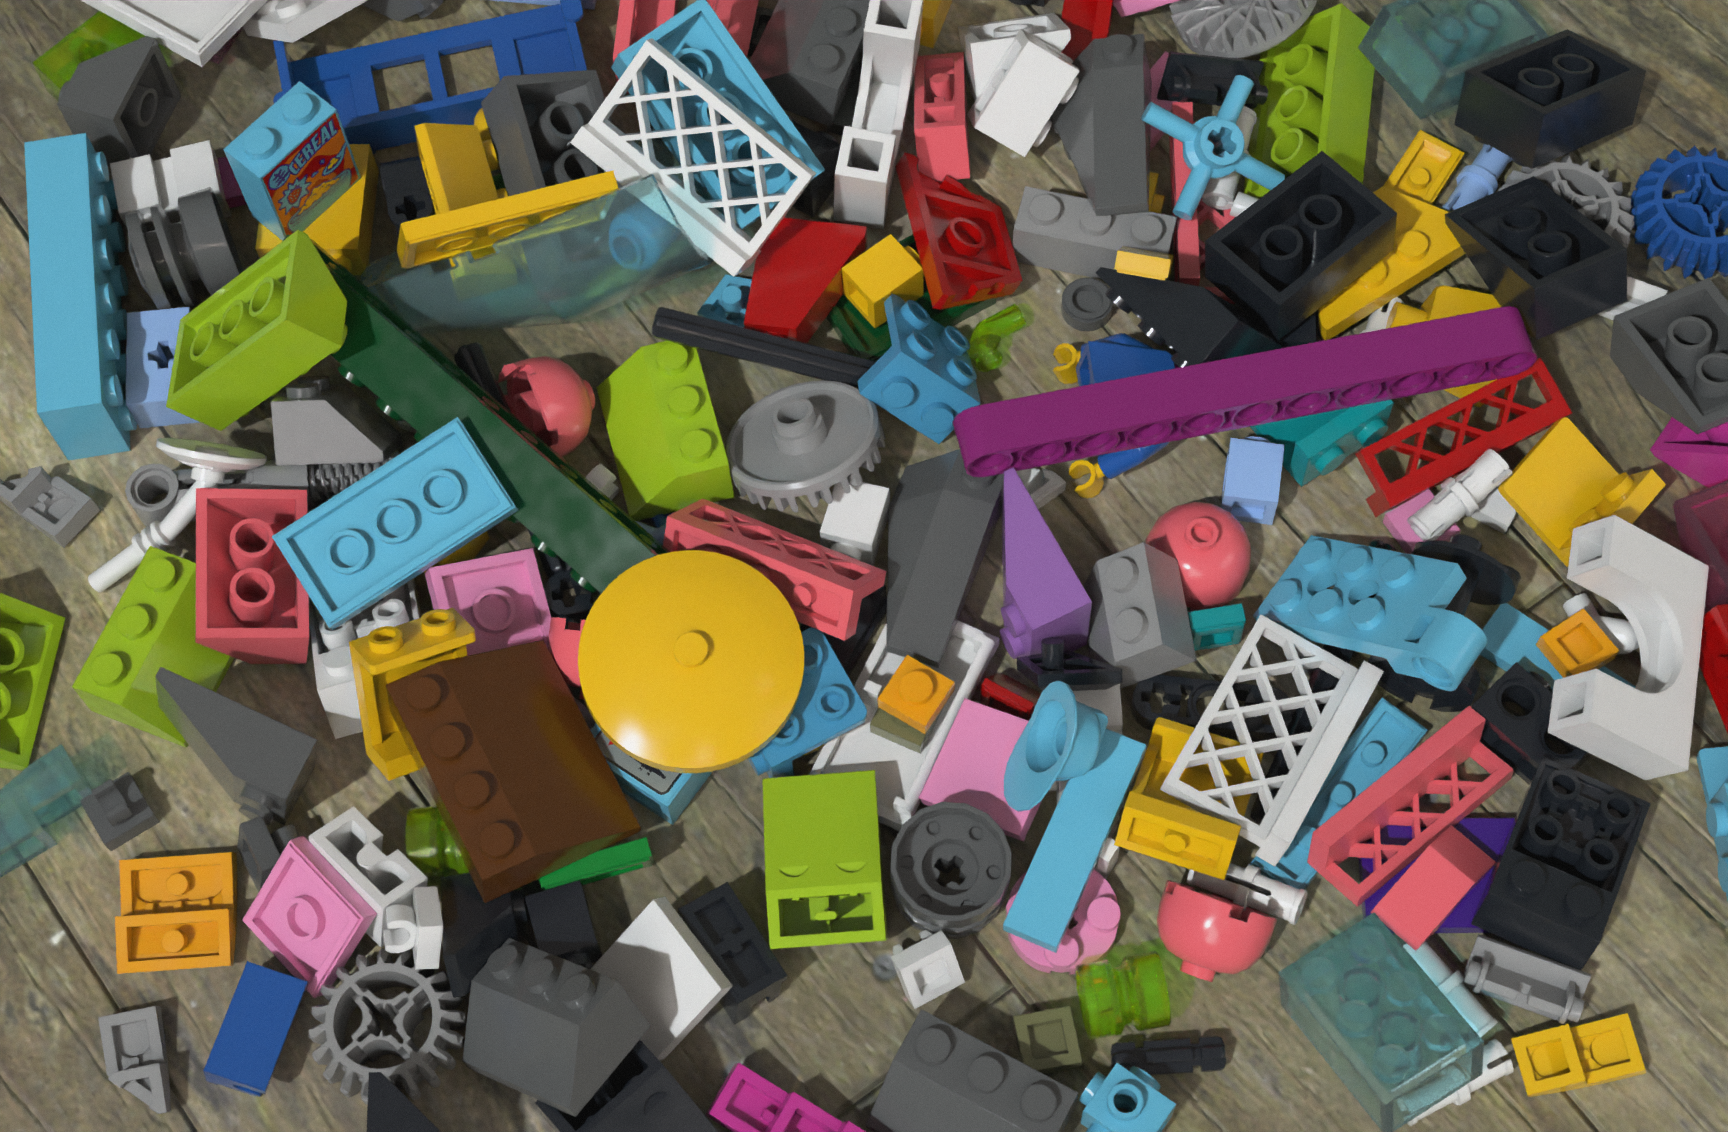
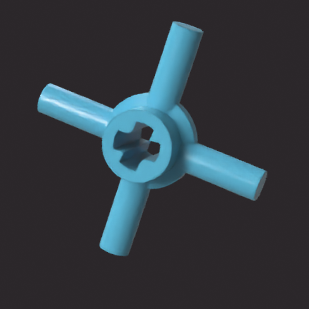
[1141,75,1285,220]

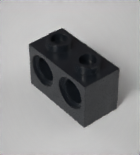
[1471,662,1592,785]

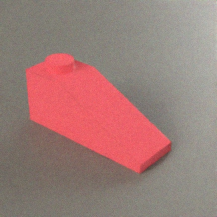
[914,52,970,183]

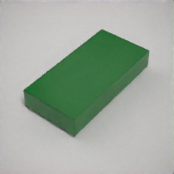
[539,837,654,891]

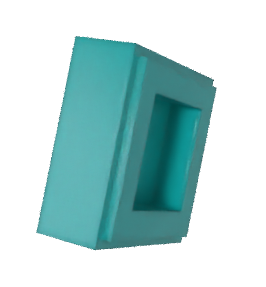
[1188,603,1246,651]

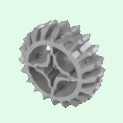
[1498,153,1634,248]
[308,948,467,1105]

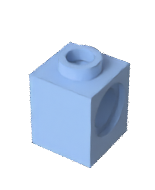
[1220,436,1284,525]

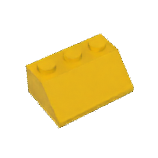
[414,123,527,300]

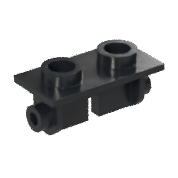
[1157,52,1268,109]

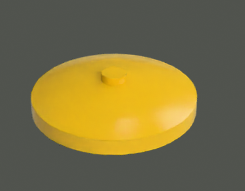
[578,550,804,773]

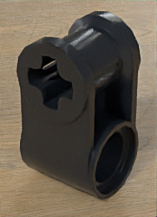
[380,156,436,238]

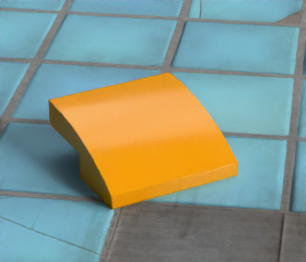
[115,852,237,974]

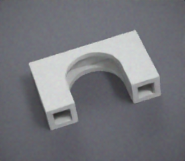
[834,0,923,230]
[1548,515,1709,780]

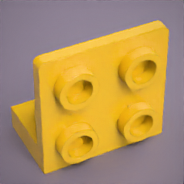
[1498,417,1666,567]

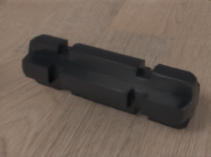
[1110,1036,1226,1076]

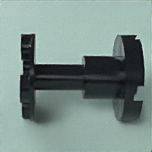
[1368,534,1521,712]

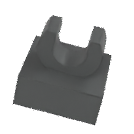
[80,772,160,851]
[237,816,300,893]

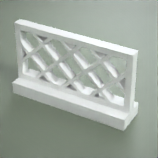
[570,38,817,277]
[1160,615,1384,866]

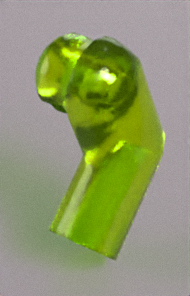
[967,304,1026,372]

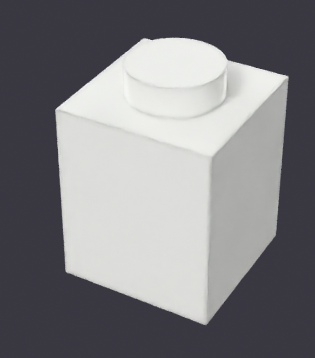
[820,482,890,566]

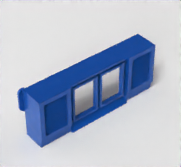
[273,0,587,154]

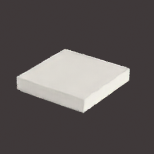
[590,897,732,1061]

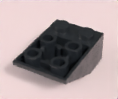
[1096,267,1283,367]
[1471,756,1651,970]
[535,1040,718,1132]

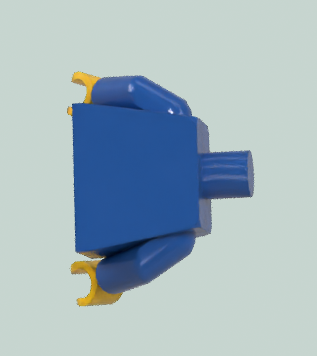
[1053,333,1175,499]

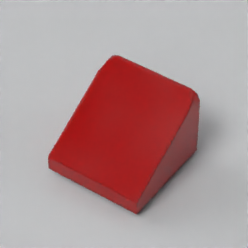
[981,673,1041,721]

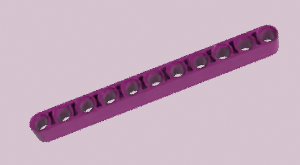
[953,306,1537,477]

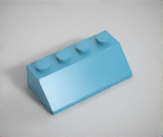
[611,0,825,230]

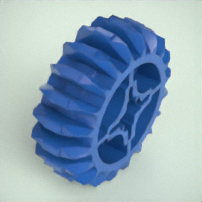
[1630,145,1728,279]

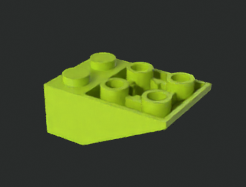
[762,770,888,949]

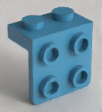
[857,294,981,444]
[748,628,867,778]

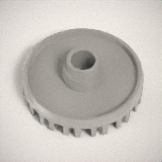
[1169,0,1317,59]
[725,381,886,512]

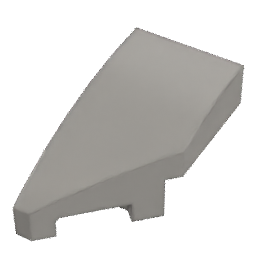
[0,466,101,548]
[98,1006,171,1114]

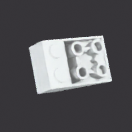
[309,578,422,739]

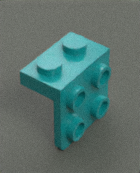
[1250,400,1394,487]

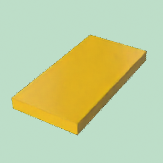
[397,171,619,269]

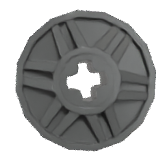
[125,187,243,310]
[890,802,1012,939]

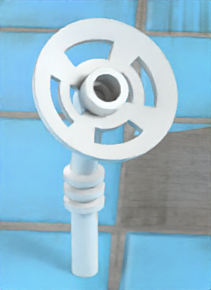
[88,438,267,593]

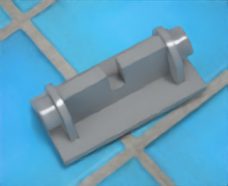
[1462,934,1591,1025]

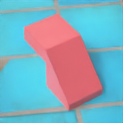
[1370,825,1496,951]

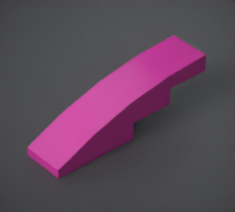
[705,1063,866,1132]

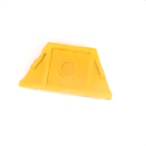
[1317,186,1466,340]

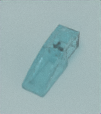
[0,744,92,878]

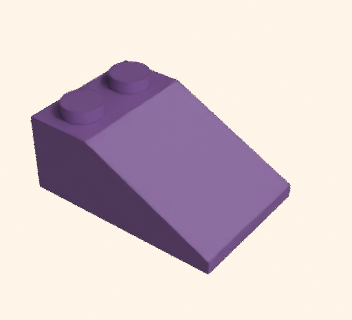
[1000,467,1092,659]

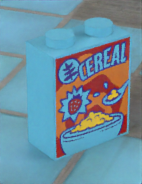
[223,81,361,241]

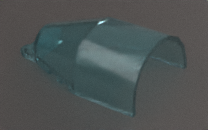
[361,127,714,334]

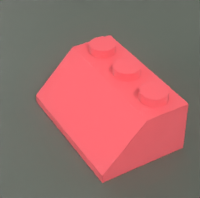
[195,488,309,664]

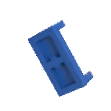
[203,961,308,1097]

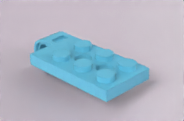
[1253,535,1487,691]

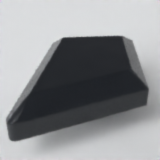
[1016,637,1122,691]

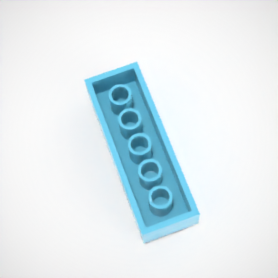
[24,133,137,461]

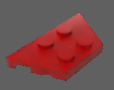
[895,152,1023,310]

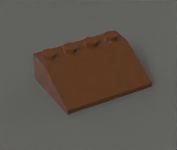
[386,640,641,903]

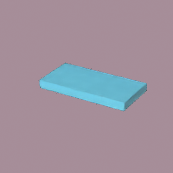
[272,417,518,630]

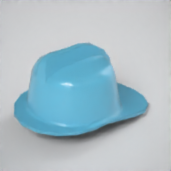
[1004,680,1108,812]

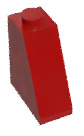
[744,217,868,343]

